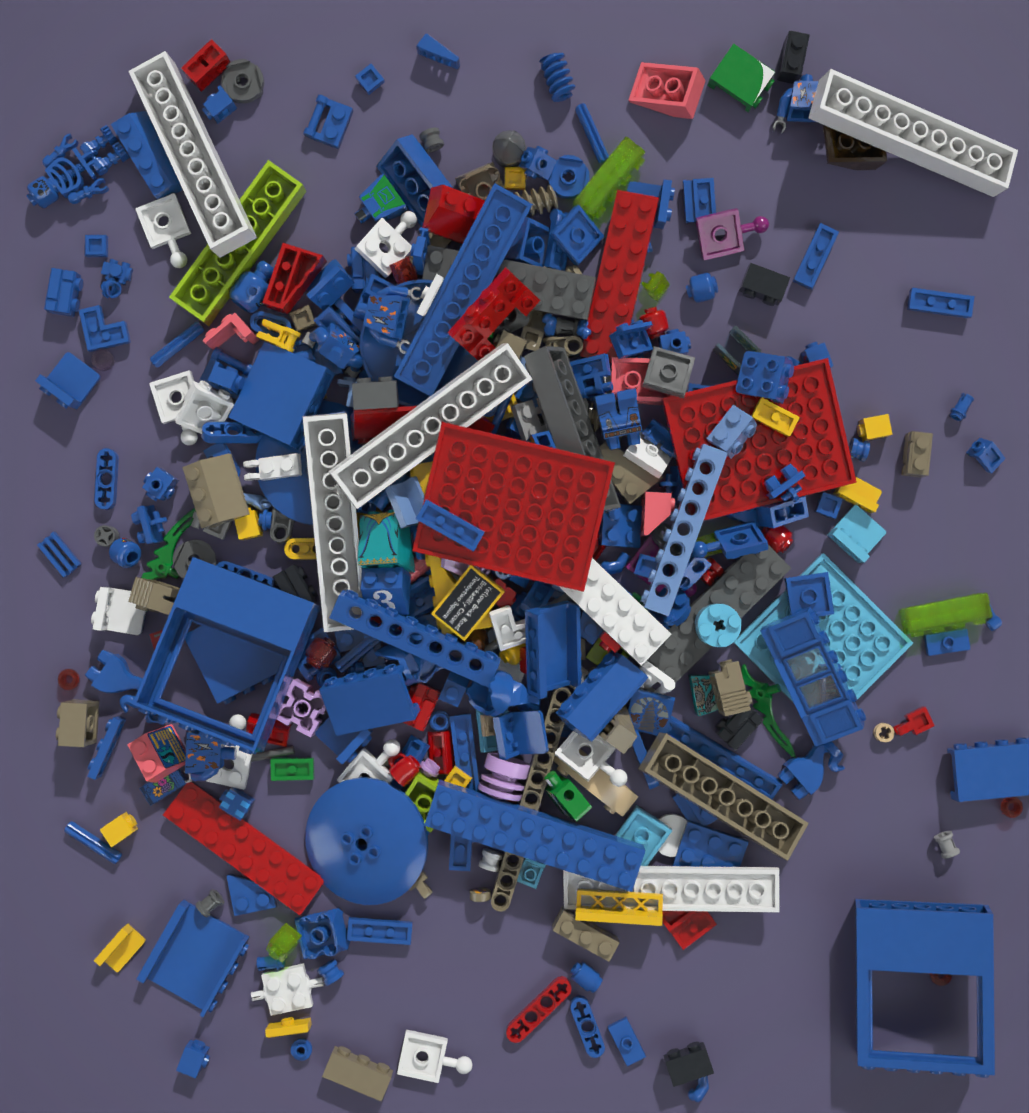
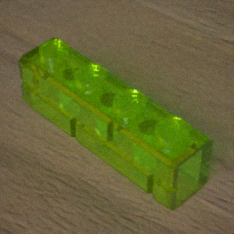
[573,136,645,221]
[899,593,992,637]

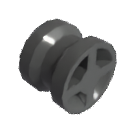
[419,127,444,153]
[94,525,120,547]

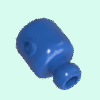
[229,261,274,313]

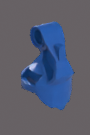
[374,641,452,687]
[466,670,541,717]

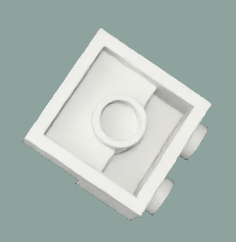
[175,381,234,434]

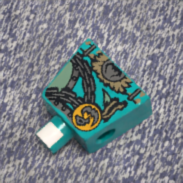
[688,675,718,716]

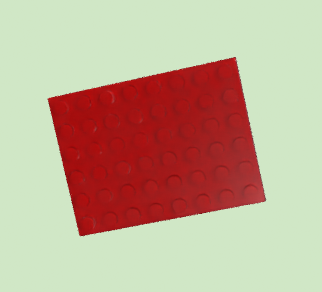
[662,358,857,521]
[412,422,615,592]

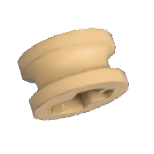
[873,723,895,742]

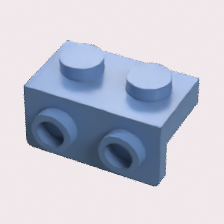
[707,405,757,459]

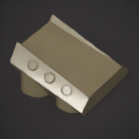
[455,162,505,200]

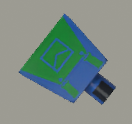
[354,173,408,224]

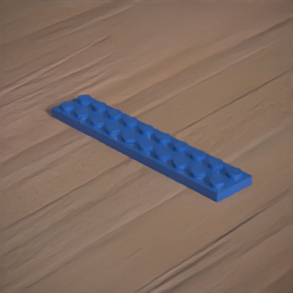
[394,183,533,396]

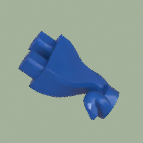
[85,650,143,713]
[777,741,845,800]

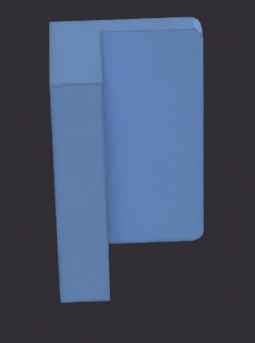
[385,476,425,529]

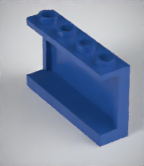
[525,601,582,699]
[319,664,420,736]
[947,738,1029,802]

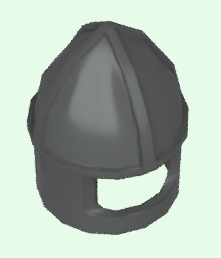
[492,130,526,168]

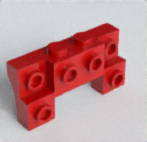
[447,267,541,361]

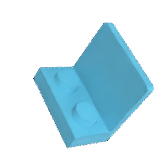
[827,505,886,563]

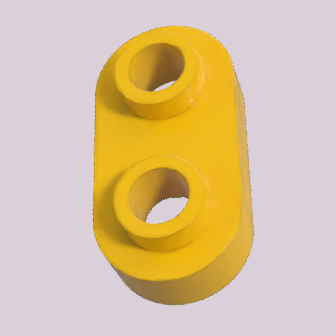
[284,538,316,560]

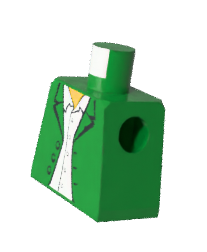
[544,771,592,822]

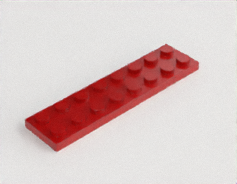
[580,190,659,363]
[163,782,324,915]

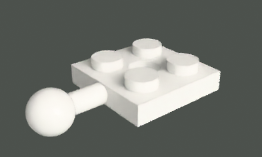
[135,193,191,268]
[354,211,417,278]
[149,370,198,446]
[206,714,253,790]
[555,731,627,787]
[337,739,400,783]
[397,1029,473,1083]

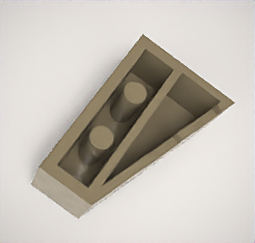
[600,442,663,505]
[599,704,637,754]

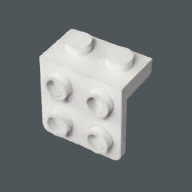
[91,587,146,635]

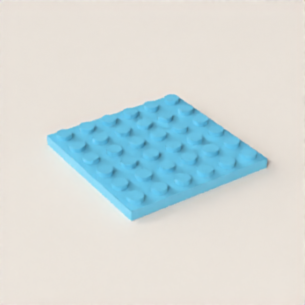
[733,553,913,707]

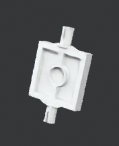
[251,963,324,1016]

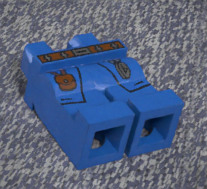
[593,388,642,450]

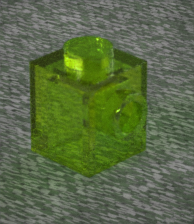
[266,923,302,963]

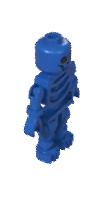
[26,125,130,208]

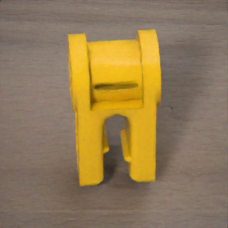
[256,319,301,353]

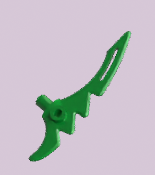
[141,508,196,580]
[741,664,796,758]

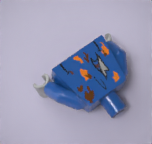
[772,74,824,134]
[356,286,421,353]
[302,322,364,378]
[184,730,237,783]

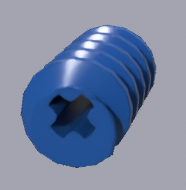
[539,53,576,102]

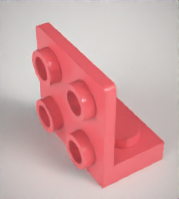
[203,313,260,350]

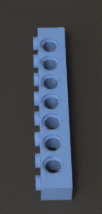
[640,444,728,616]

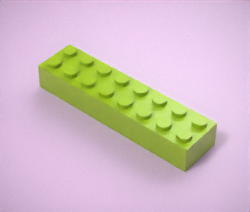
[169,160,307,326]

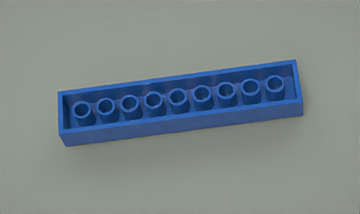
[424,780,646,892]

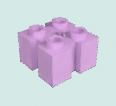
[276,678,327,737]

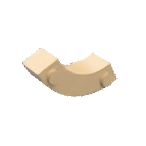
[553,749,638,817]

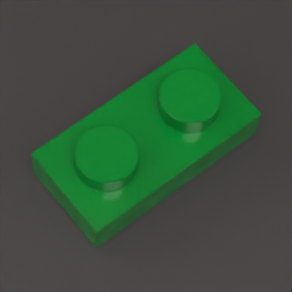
[271,758,315,781]

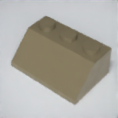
[182,453,250,529]

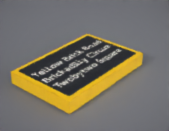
[431,565,505,641]

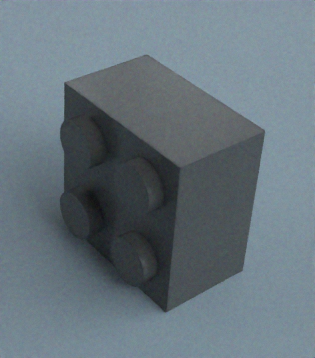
[352,376,399,410]

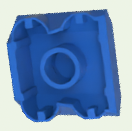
[295,908,350,959]

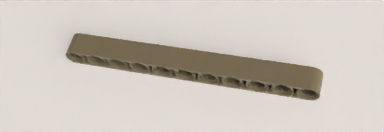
[491,686,571,912]

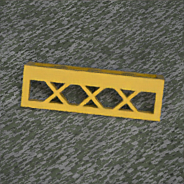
[575,889,663,926]

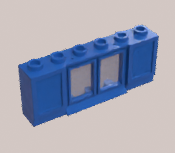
[760,607,866,747]

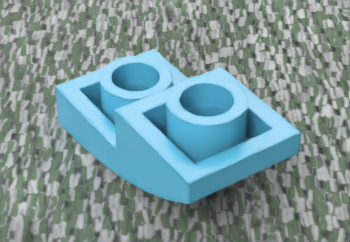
[517,858,546,889]

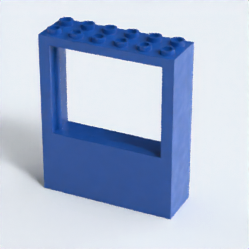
[132,557,321,755]
[855,899,995,1078]

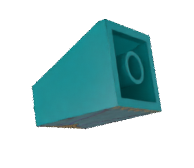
[358,510,415,573]

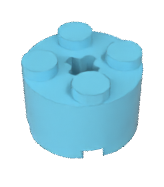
[694,604,741,647]

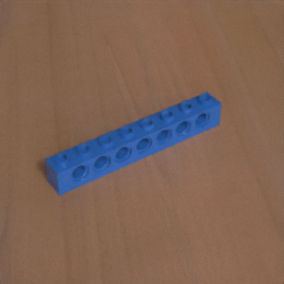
[329,590,500,687]

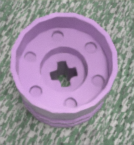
[478,752,531,801]

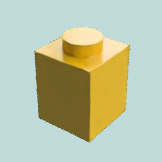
[857,414,893,442]
[234,507,263,540]
[100,812,138,847]

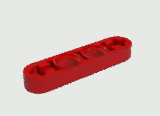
[506,976,571,1043]

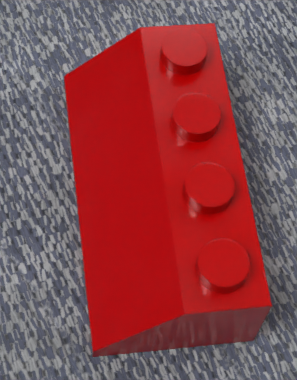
[422,185,485,244]
[350,406,417,445]

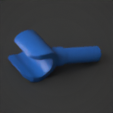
[984,600,1002,631]

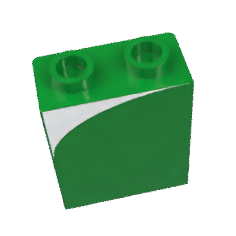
[707,43,775,113]

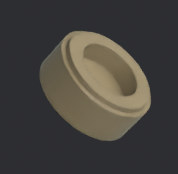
[470,888,491,902]

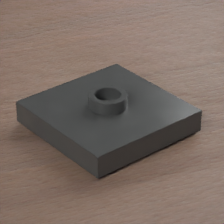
[642,346,695,398]

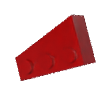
[263,243,327,315]

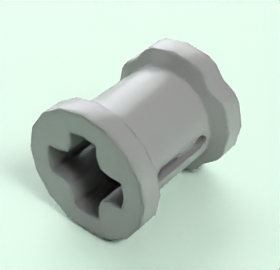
[934,831,960,859]

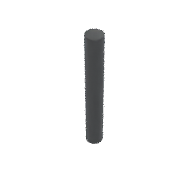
[231,746,295,766]

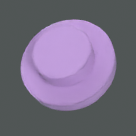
[420,758,440,778]

